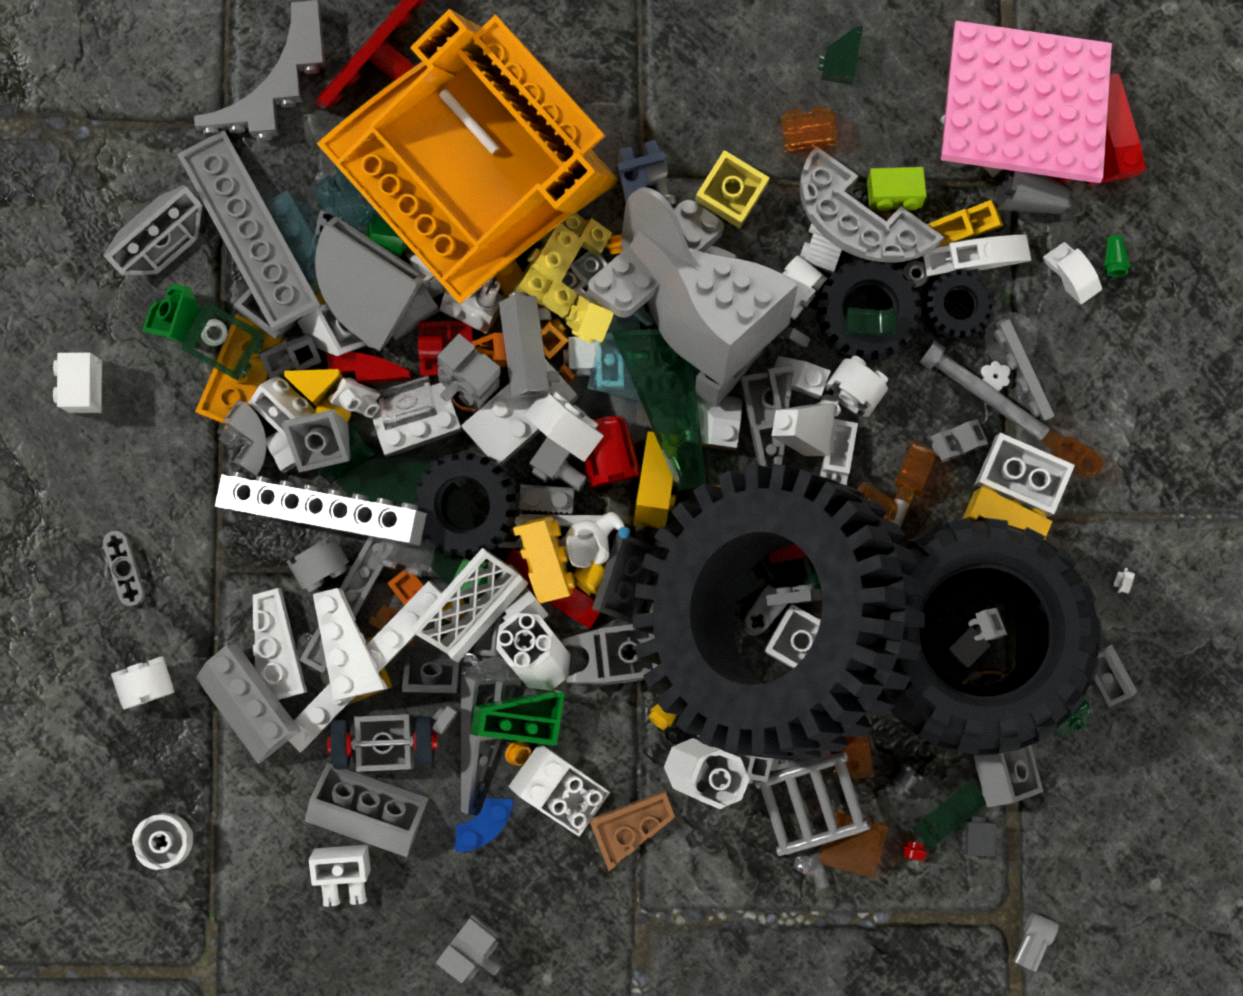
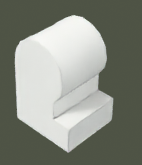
[266,431,296,473]

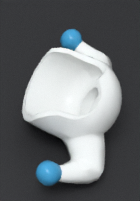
[560,512,630,568]

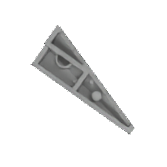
[739,365,794,469]
[461,674,522,815]

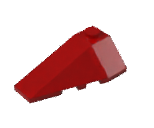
[1086,73,1146,185]

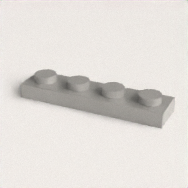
[994,319,1054,421]

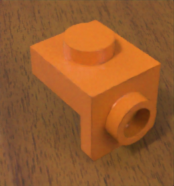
[387,567,424,606]

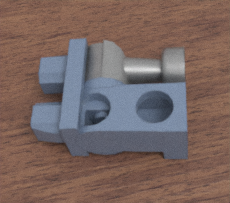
[617,140,677,208]

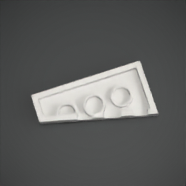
[253,588,307,700]
[313,588,388,701]

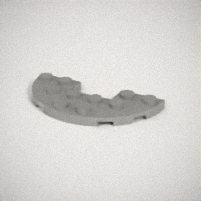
[799,146,944,262]

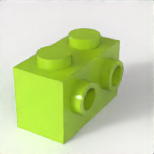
[867,167,926,211]

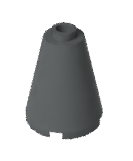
[995,169,1073,214]

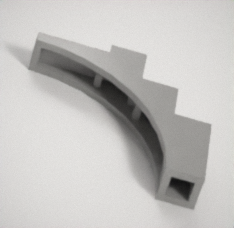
[194,0,326,141]

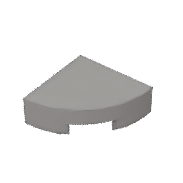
[777,327,811,347]

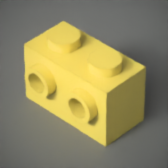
[565,294,614,344]

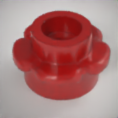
[903,842,929,862]

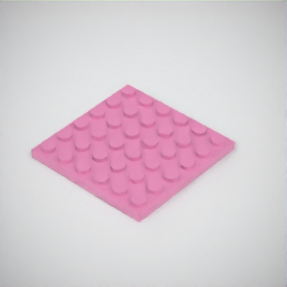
[940,20,1112,183]

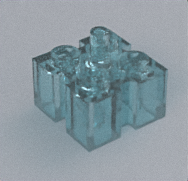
[313,166,374,230]

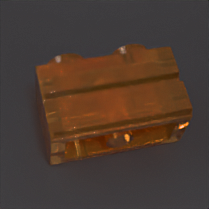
[780,106,838,152]

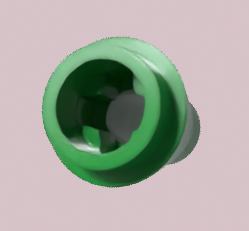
[1104,235,1131,277]

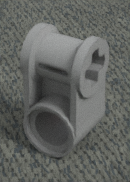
[743,584,787,636]

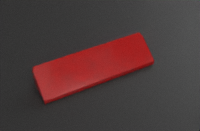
[501,549,601,629]

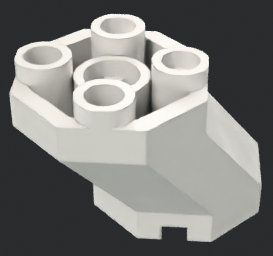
[496,612,571,691]
[664,738,750,809]

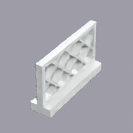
[410,548,529,663]

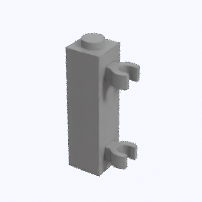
[499,292,560,397]

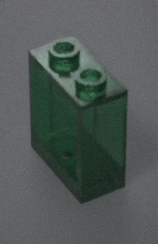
[178,301,265,381]

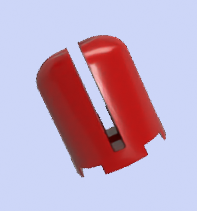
[583,415,641,488]

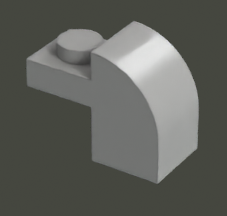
[931,419,988,463]

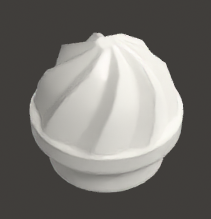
[200,319,227,346]

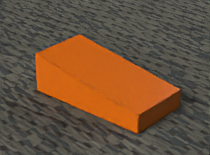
[559,364,576,386]

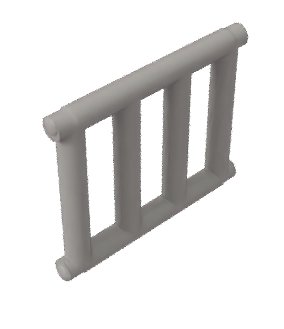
[754,752,871,856]

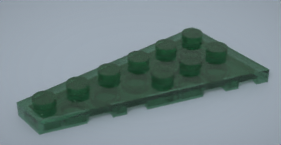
[612,329,707,491]

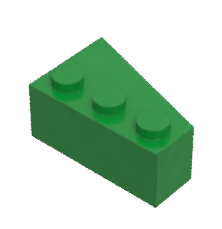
[471,689,565,746]

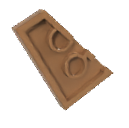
[589,790,675,871]

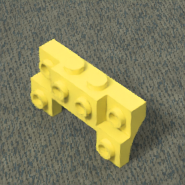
[513,213,612,318]

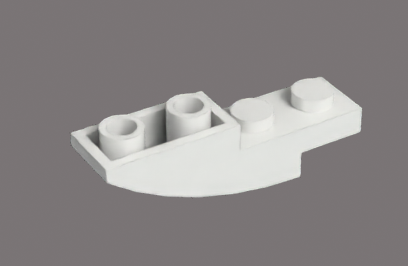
[922,234,1031,278]

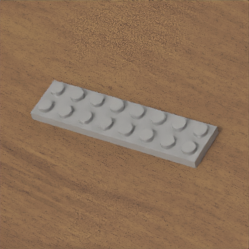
[177,130,321,332]

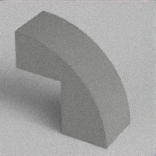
[222,400,266,476]

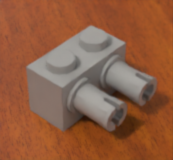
[530,437,587,492]

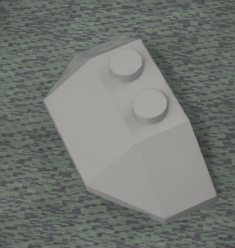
[103,185,203,276]

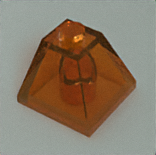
[819,811,888,878]

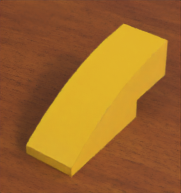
[927,200,1004,248]

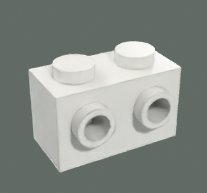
[248,375,315,439]

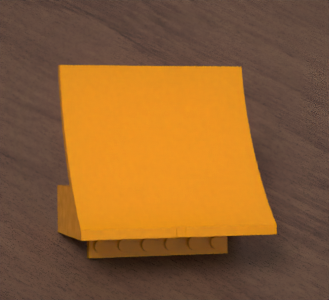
[317,9,620,304]

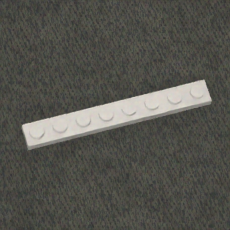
[288,580,443,752]

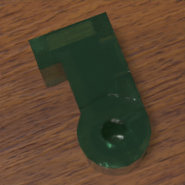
[845,308,897,336]

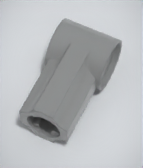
[1013,912,1059,972]

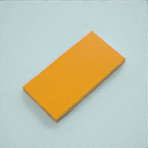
[195,314,286,425]

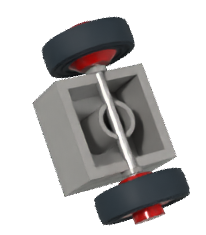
[327,714,438,772]

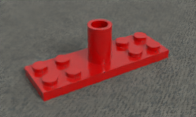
[313,0,425,110]

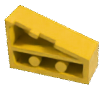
[633,431,683,529]
[962,486,1053,540]
[513,514,575,604]

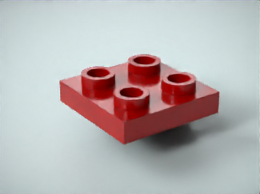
[418,321,473,377]

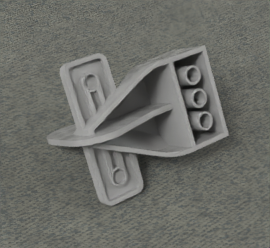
[587,187,798,386]

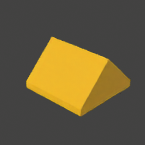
[284,369,345,406]

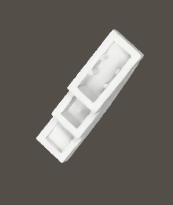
[820,419,858,485]

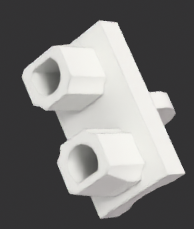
[328,378,380,418]

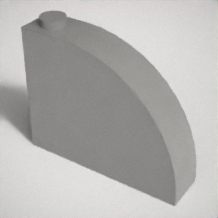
[315,216,426,351]

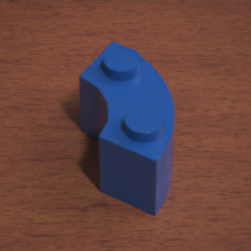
[455,797,514,852]

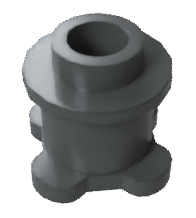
[888,762,924,796]

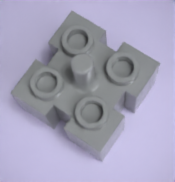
[437,334,500,410]
[436,914,501,983]

